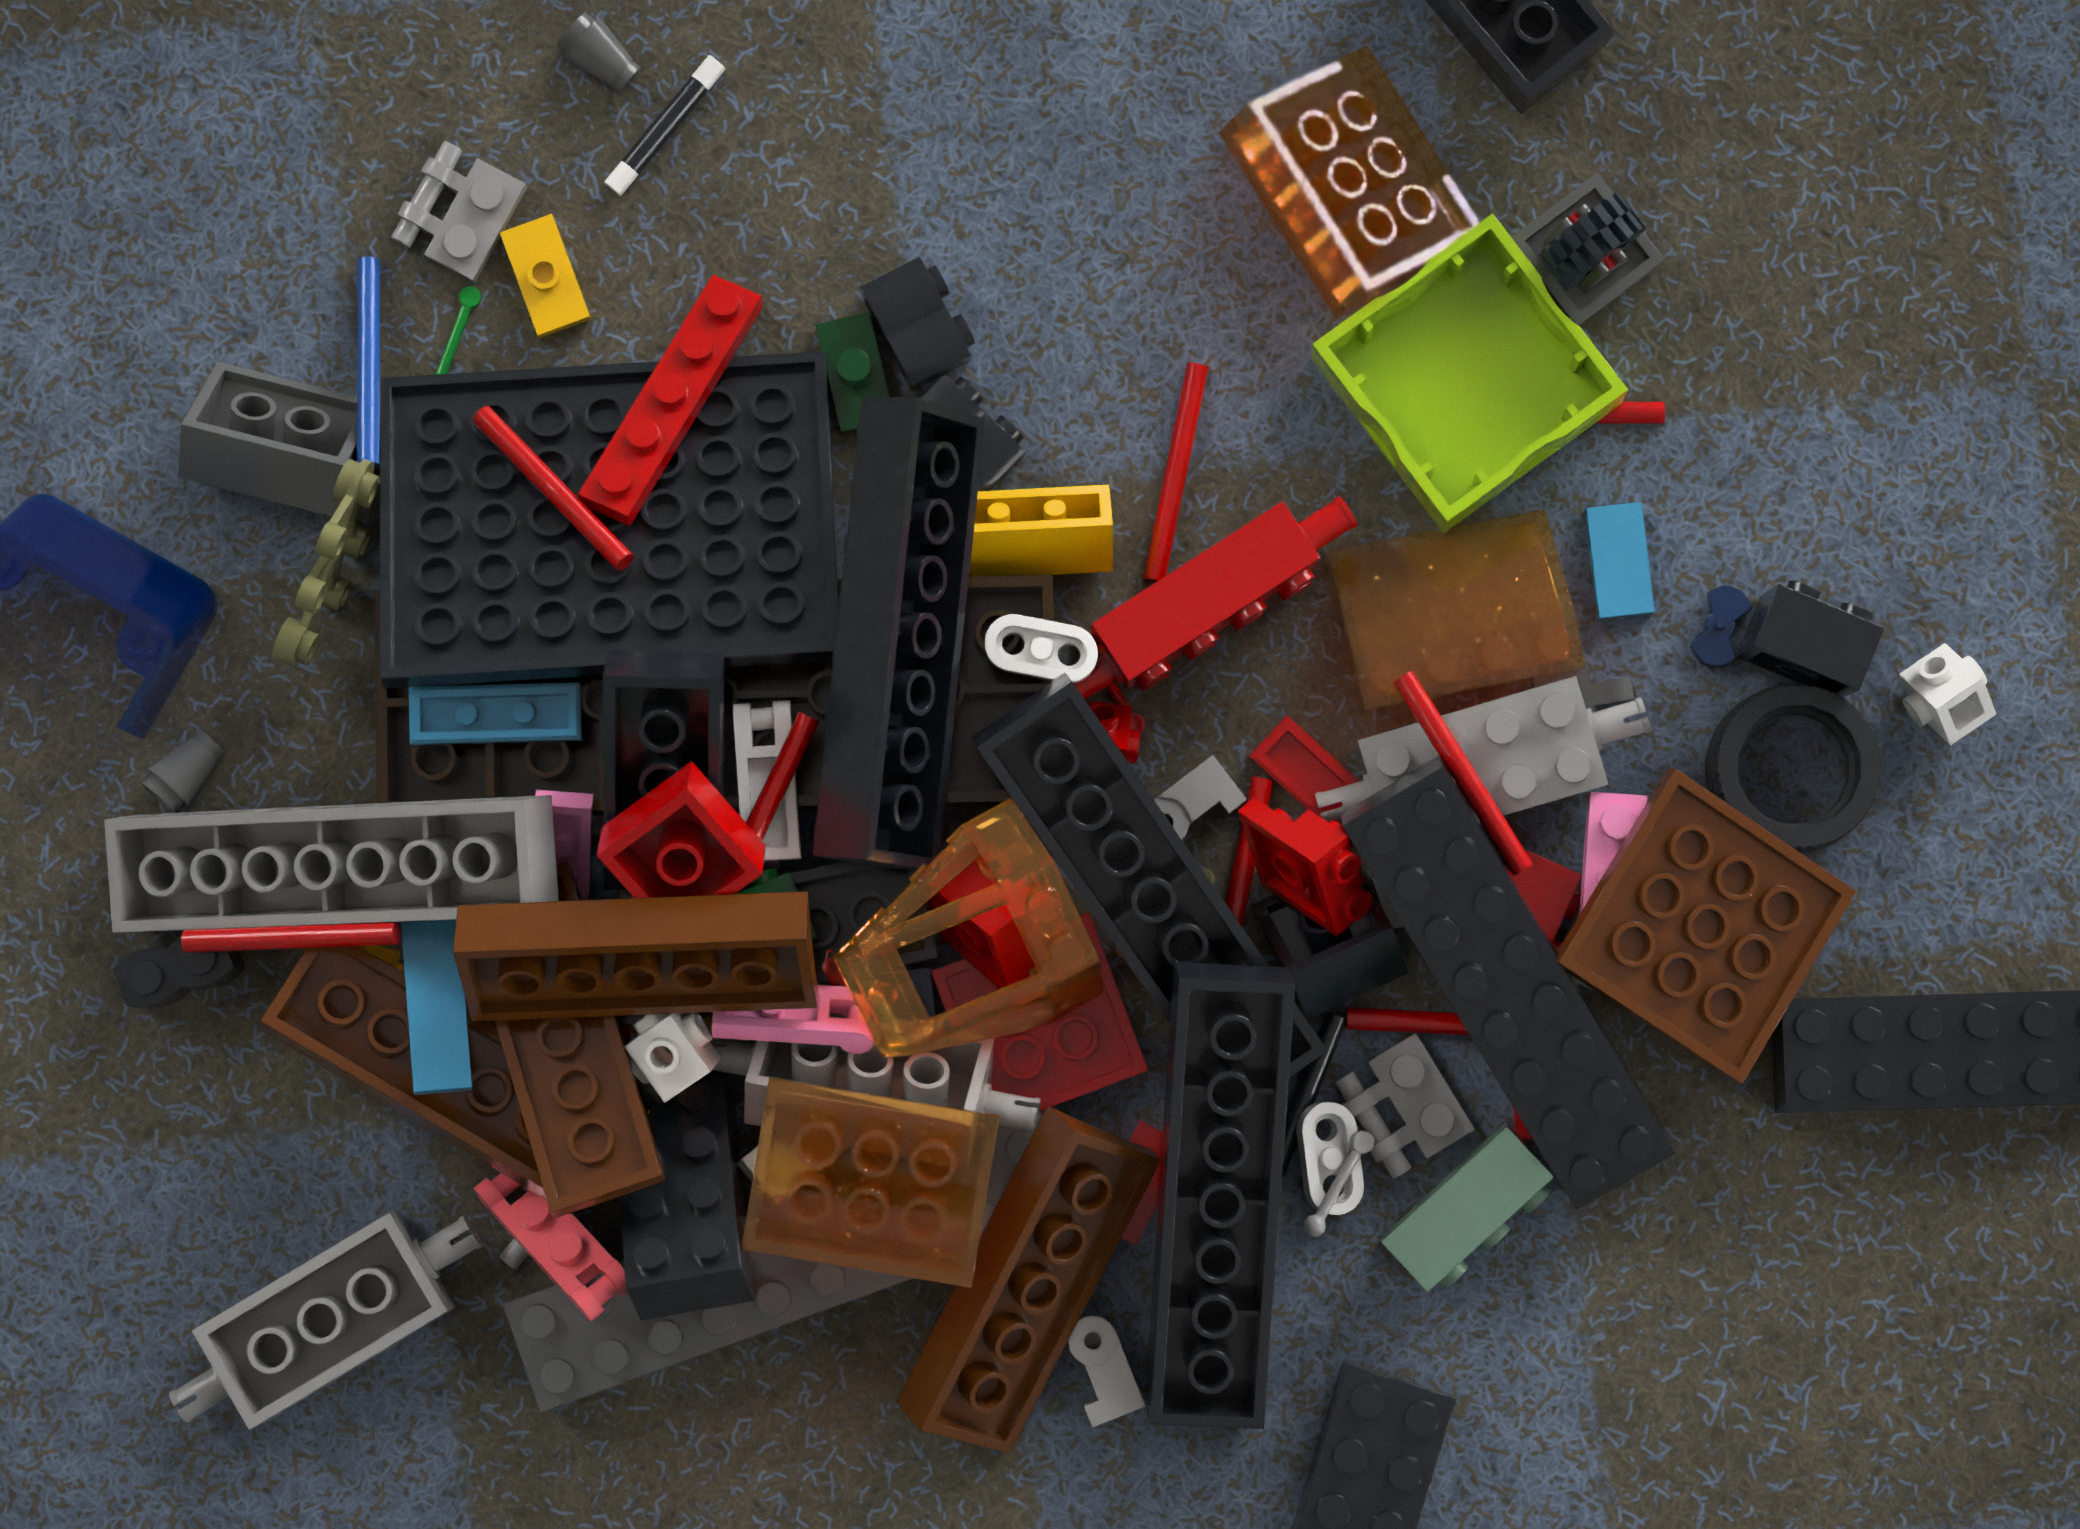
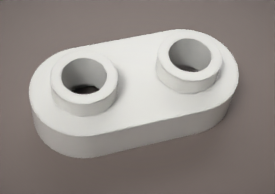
[985,614,1098,683]
[1296,1101,1364,1215]

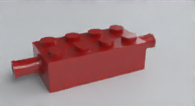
[1073,496,1358,700]

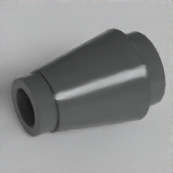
[557,12,641,93]
[141,730,225,813]

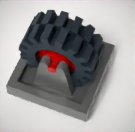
[1511,173,1665,326]

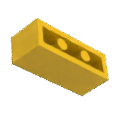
[969,485,1113,577]

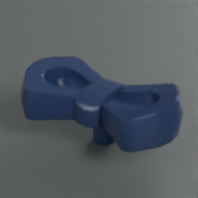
[1690,585,1752,668]

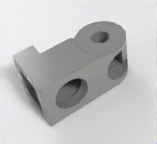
[1154,755,1247,840]
[1068,1315,1145,1428]

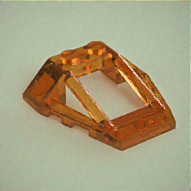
[833,798,1103,1058]

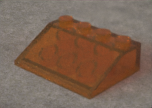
[1218,45,1480,319]
[1327,509,1586,715]
[742,1077,1000,1288]

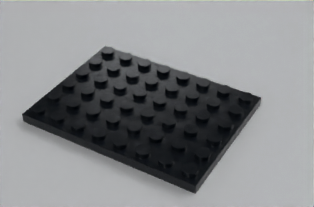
[380,351,839,688]

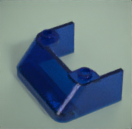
[0,494,218,739]

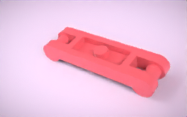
[473,1173,628,1322]

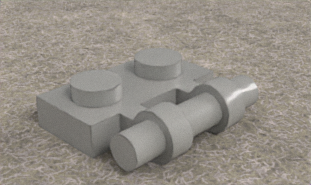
[391,141,528,283]
[1334,1033,1475,1179]

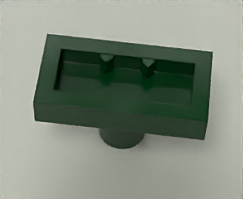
[815,312,890,434]

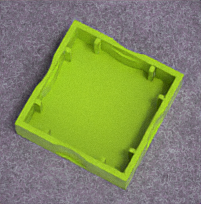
[1311,213,1628,534]

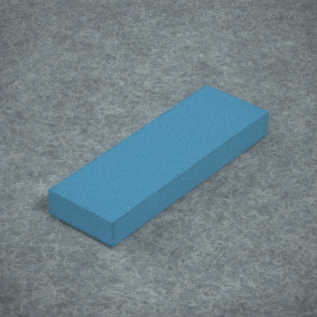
[409,682,583,745]
[401,919,472,1095]

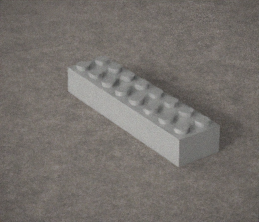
[104,795,559,933]

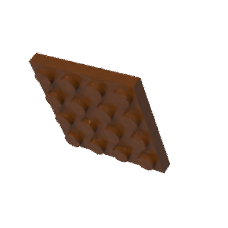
[1556,768,1857,1084]

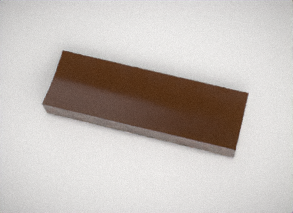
[453,892,818,1021]
[260,946,547,1200]
[896,1106,1162,1454]

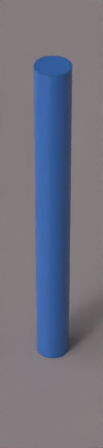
[357,256,380,469]

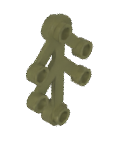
[272,459,380,667]

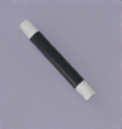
[604,55,726,196]

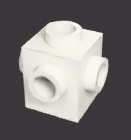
[1899,643,1996,746]
[624,1013,721,1103]

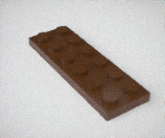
[495,861,666,1218]

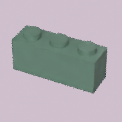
[1381,1122,1554,1292]

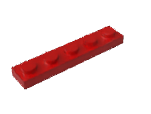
[578,275,763,527]

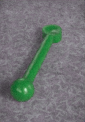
[433,286,482,375]

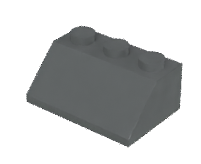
[178,361,357,516]

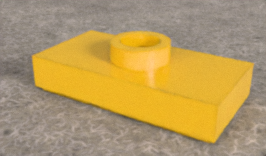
[500,214,591,339]

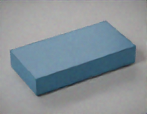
[1584,502,1655,620]

